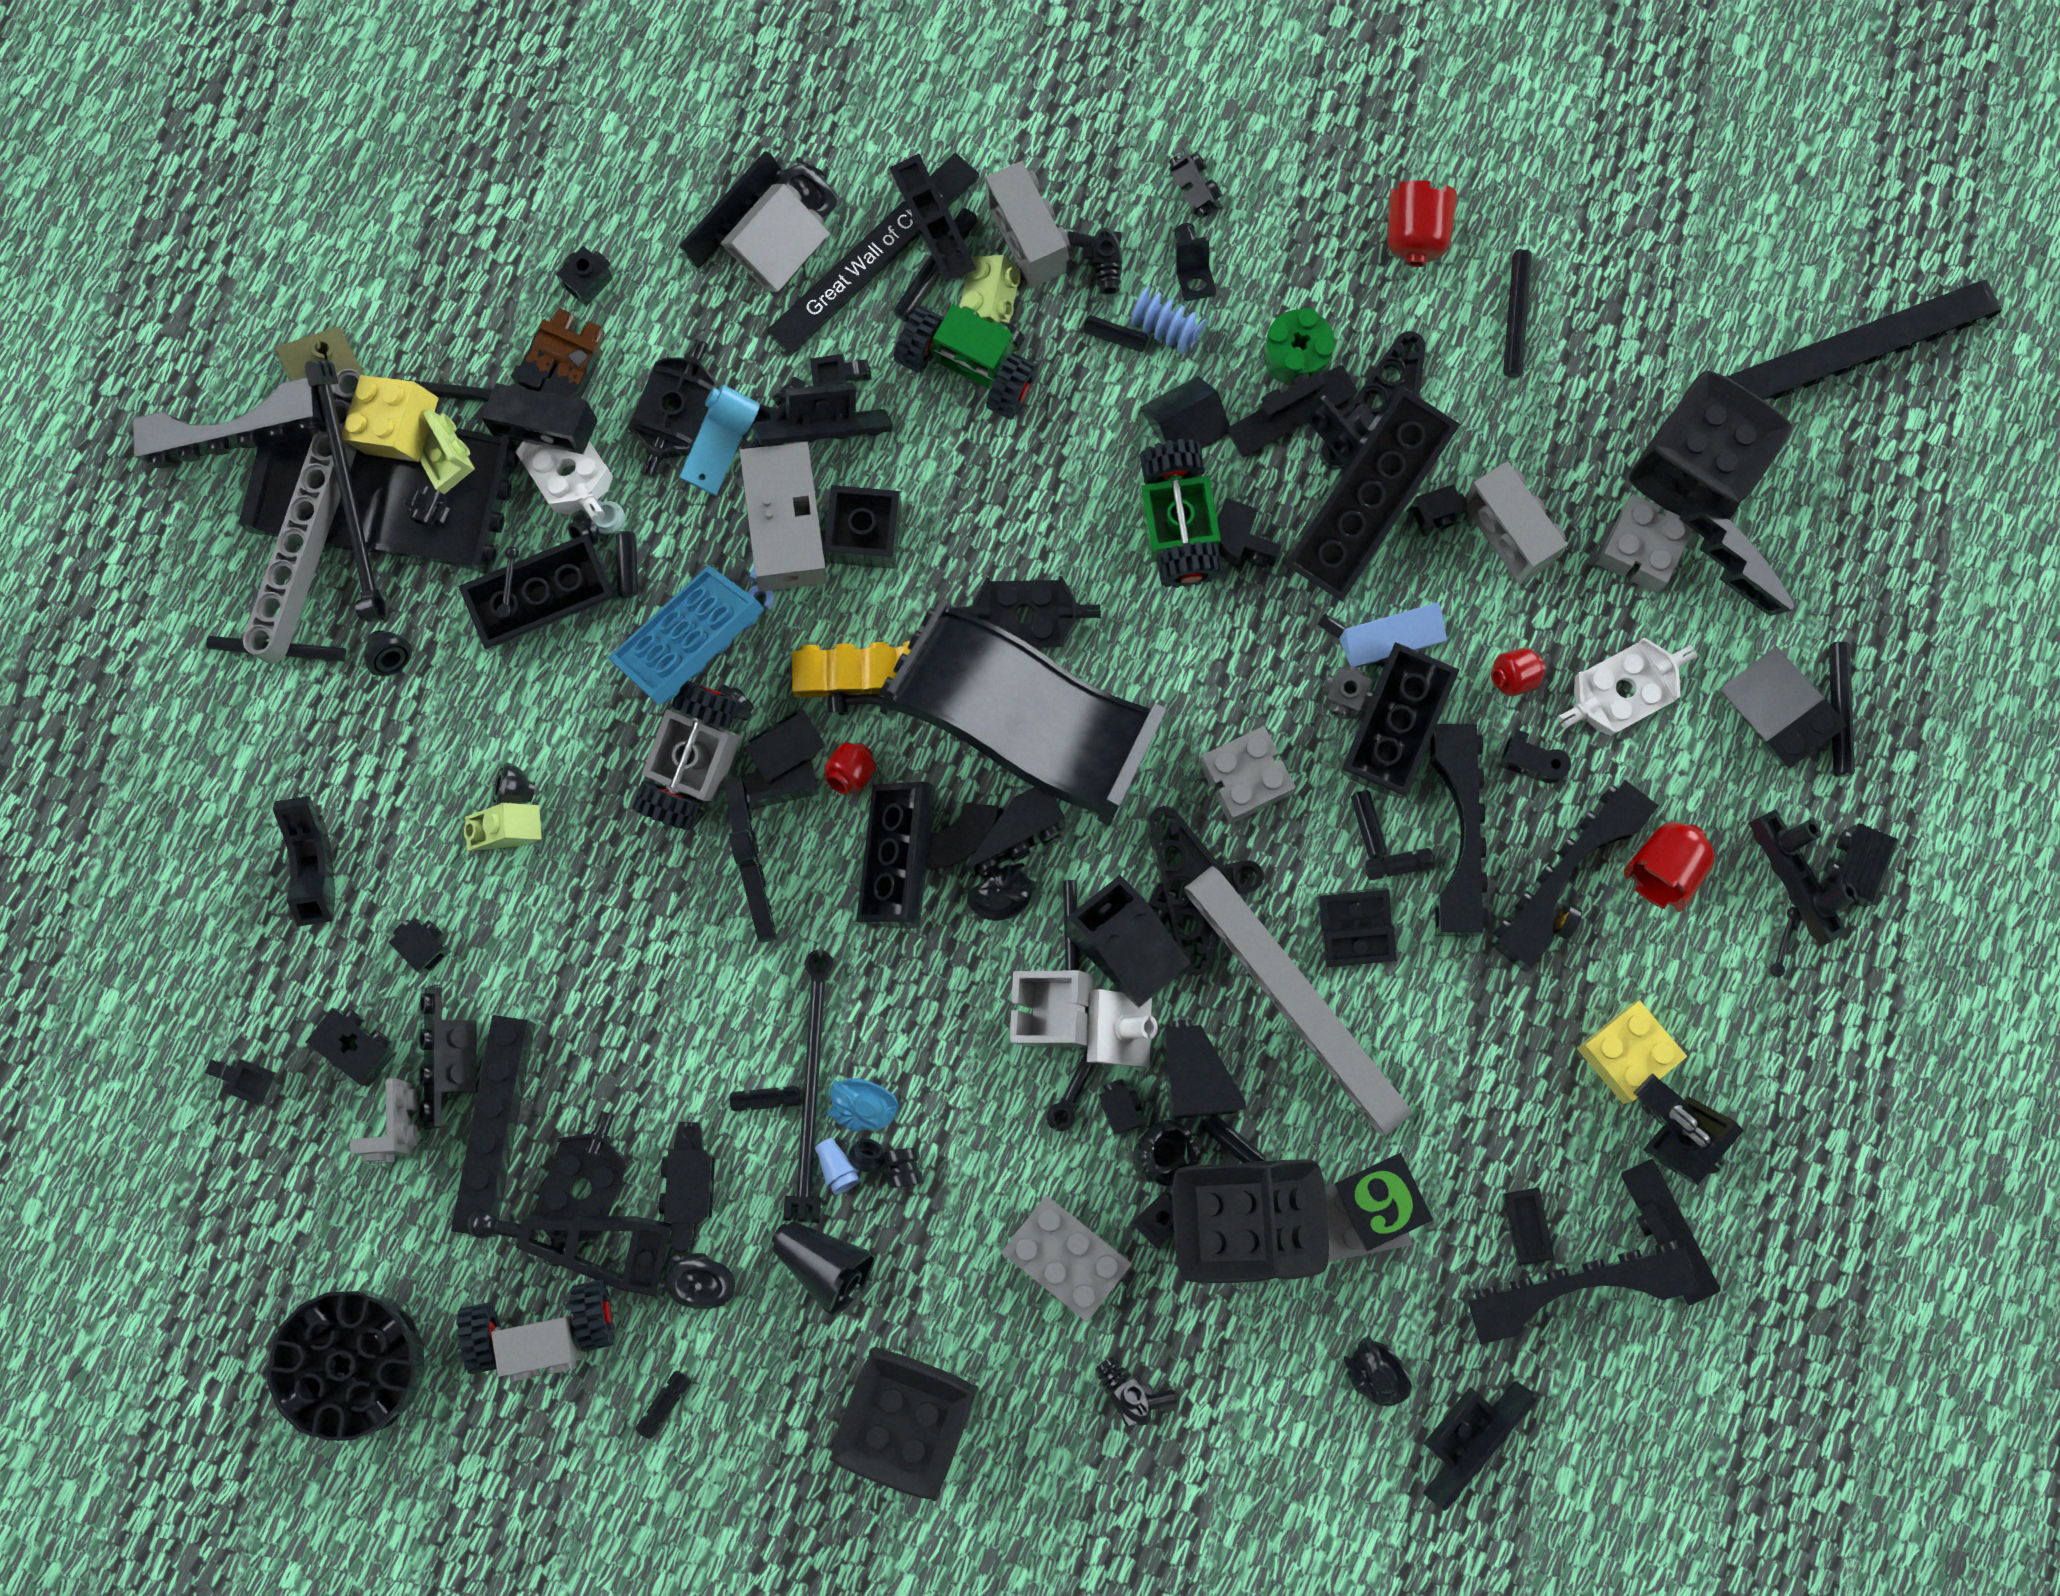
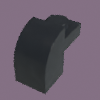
[1218,498,1282,568]

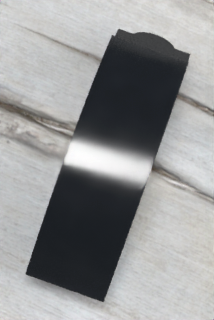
[273,796,336,927]

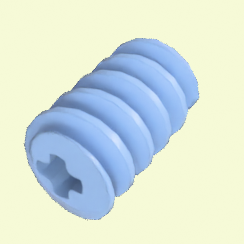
[1131,286,1207,354]

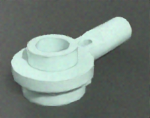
[581,500,625,535]

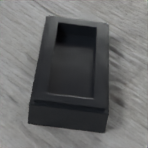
[1503,1187,1555,1266]

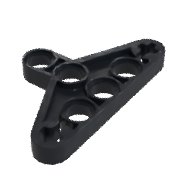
[1320,331,1425,470]
[724,775,777,944]
[1147,806,1264,976]

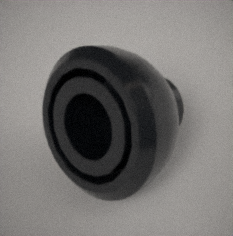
[364,630,412,676]
[493,762,535,806]

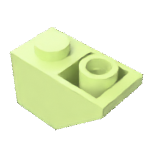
[464,803,542,851]

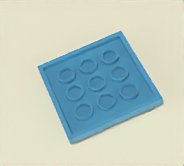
[608,565,765,706]

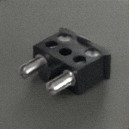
[1633,1073,1710,1147]

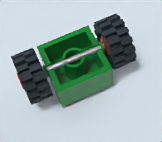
[893,304,1038,420]
[1140,439,1222,588]

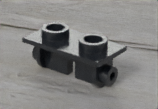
[1169,146,1223,218]

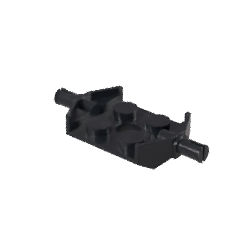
[628,339,720,478]
[949,576,1101,648]
[530,1111,629,1267]

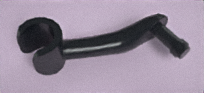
[827,693,893,715]

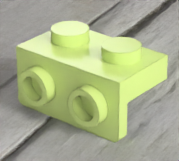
[960,255,1021,323]
[420,408,475,494]

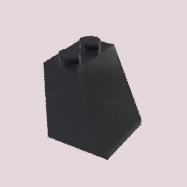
[1161,1020,1246,1120]

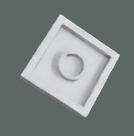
[1087,989,1158,1068]

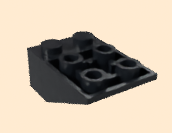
[968,787,1066,879]
[1067,875,1191,1008]

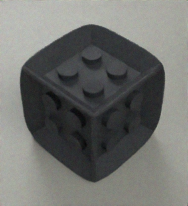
[1628,370,1792,520]
[1172,1159,1329,1283]
[829,1347,979,1501]

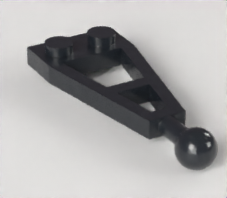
[468,1209,672,1297]

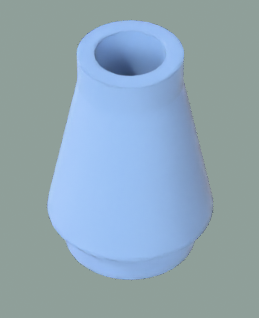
[815,1138,860,1195]

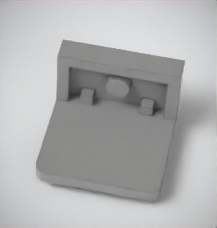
[350,1078,418,1164]

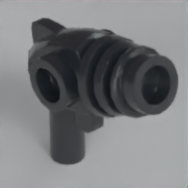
[1067,227,1123,295]
[1095,1356,1177,1427]

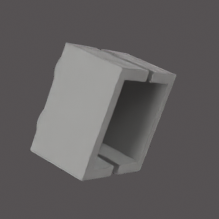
[1596,494,1693,594]
[1199,726,1296,824]
[1010,970,1096,1048]

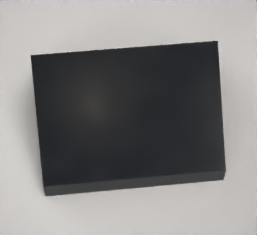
[1140,376,1230,449]

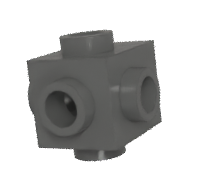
[1321,666,1373,719]

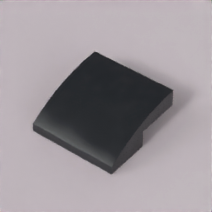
[1317,888,1397,967]

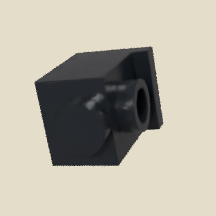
[1411,484,1468,537]
[1098,1078,1148,1137]
[1131,1192,1174,1249]

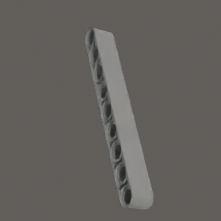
[243,369,360,664]
[1184,866,1412,1137]

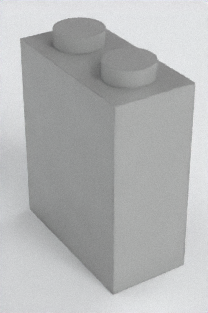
[720,184,830,292]

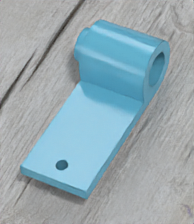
[679,385,760,496]

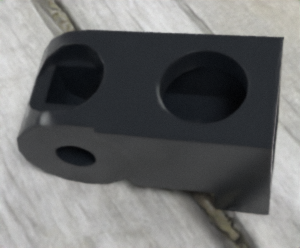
[1499,729,1571,784]

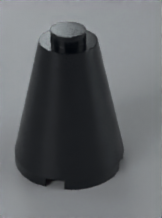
[772,1221,875,1316]

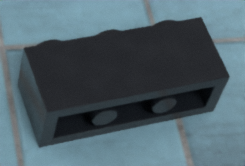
[481,383,598,454]

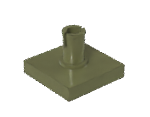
[275,326,364,393]

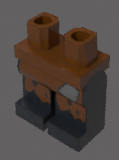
[510,308,605,398]

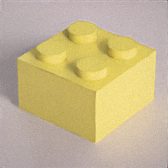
[342,375,439,462]
[1577,1000,1687,1104]

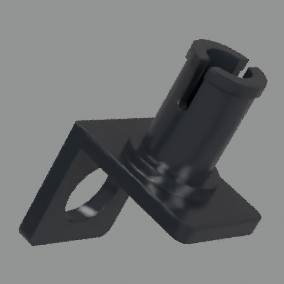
[1174,223,1216,301]

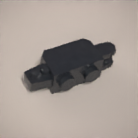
[659,1122,715,1252]

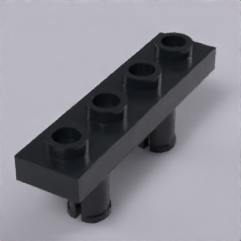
[1748,809,1858,947]

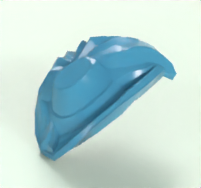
[826,1078,899,1132]

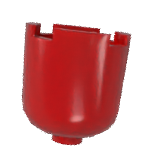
[1387,180,1457,267]
[1624,822,1715,912]

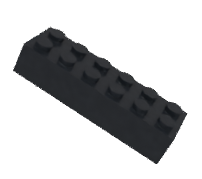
[1282,385,1461,602]

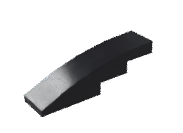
[889,153,976,284]
[1679,500,1795,616]

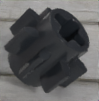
[403,485,450,528]

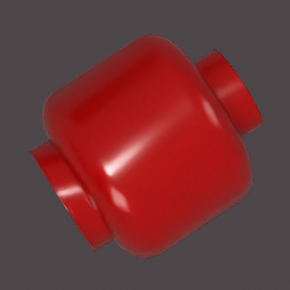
[1491,647,1545,697]
[824,742,876,795]

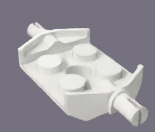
[516,441,613,522]
[1558,637,1697,736]

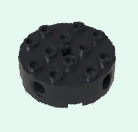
[267,1290,424,1441]

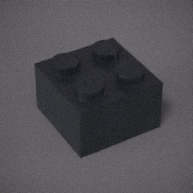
[824,485,902,569]

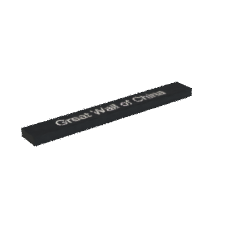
[767,152,979,356]

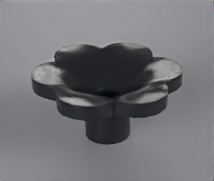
[718,685,754,721]

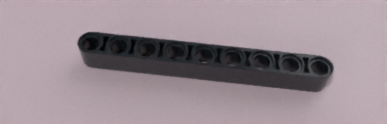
[1726,280,2002,400]

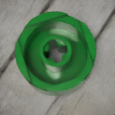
[1263,307,1335,385]

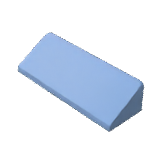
[1339,602,1447,668]

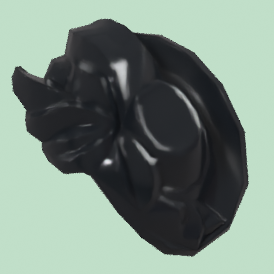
[776,157,839,217]
[967,863,1037,921]
[661,1252,736,1309]
[1344,1335,1412,1407]

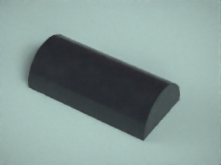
[458,533,615,651]
[1341,642,1460,798]
[856,781,936,929]

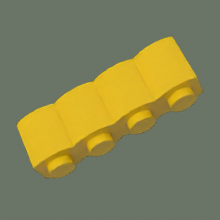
[792,641,911,698]

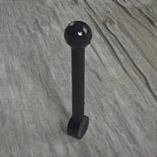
[497,546,519,619]
[1770,907,1801,977]

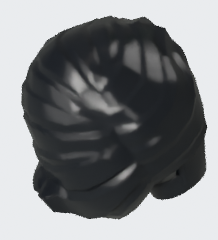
[1132,1120,1201,1186]

